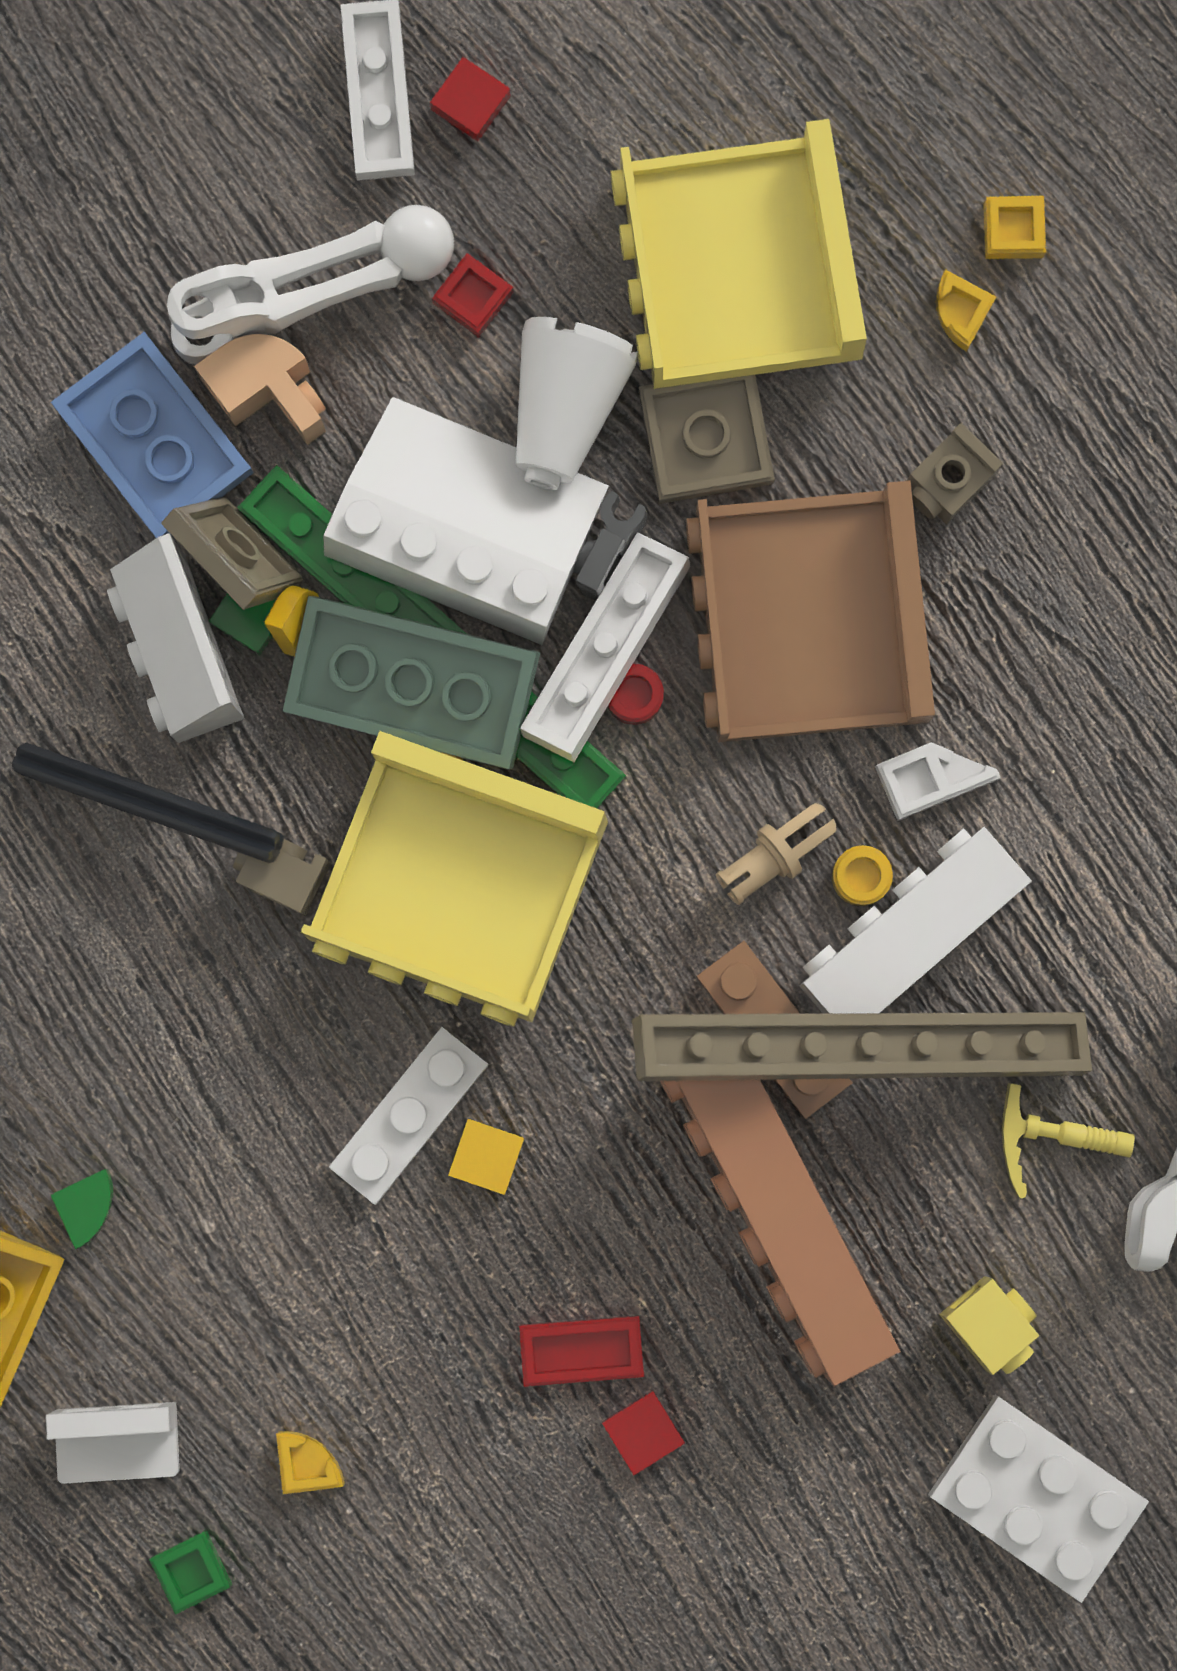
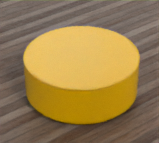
[832,845,893,906]

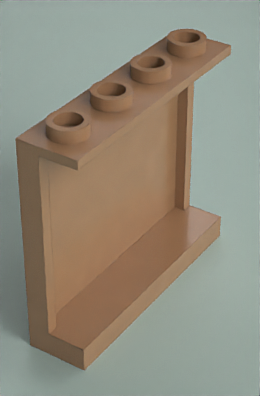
[686,481,935,742]

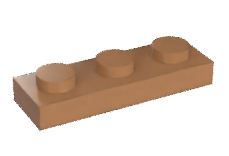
[696,941,853,1119]

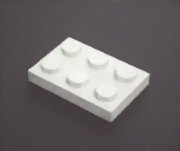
[928,1395,1149,1603]

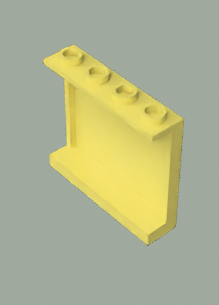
[611,119,867,389]
[301,731,608,1027]

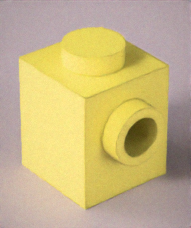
[939,1276,1040,1375]

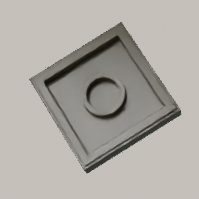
[638,375,775,504]
[161,497,303,610]

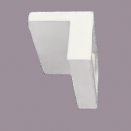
[46,1402,180,1483]

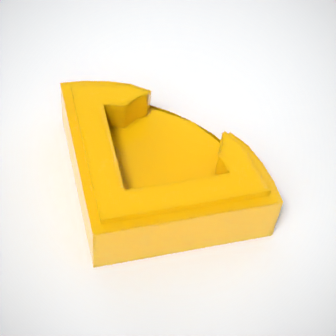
[936,269,996,352]
[276,1431,345,1495]

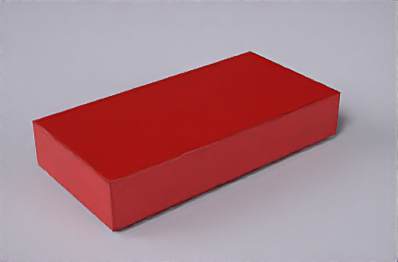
[519,1315,644,1387]

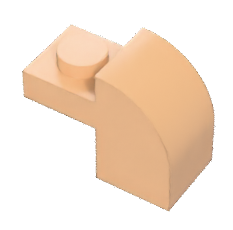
[194,334,326,445]

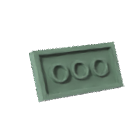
[282,596,541,769]

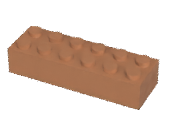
[660,1080,900,1386]

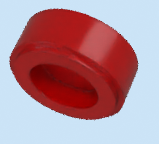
[607,664,664,725]

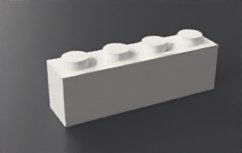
[799,827,1032,1014]

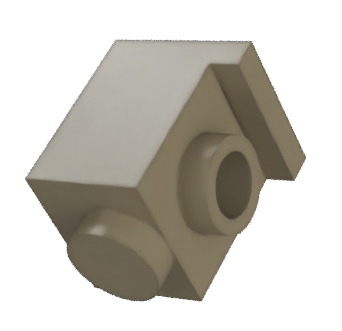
[907,423,1004,525]
[233,839,331,917]

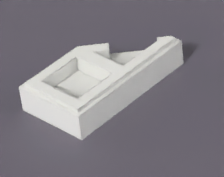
[875,742,1001,821]

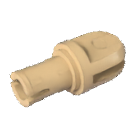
[716,803,837,905]

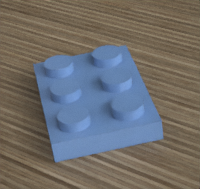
[51,332,253,538]

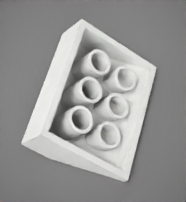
[324,397,609,645]

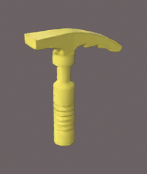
[1001,1083,1135,1198]

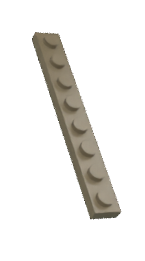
[632,1012,1092,1081]

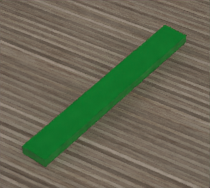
[237,465,626,809]

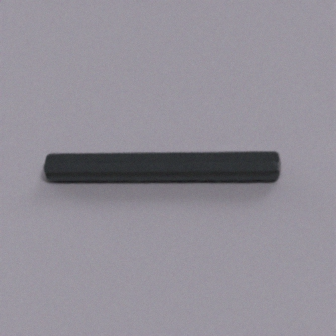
[12,743,284,863]

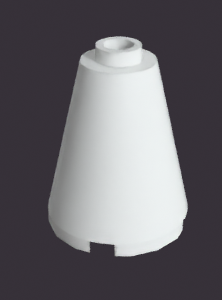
[516,317,639,490]

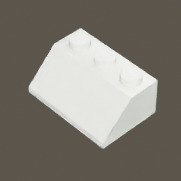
[107,533,244,743]

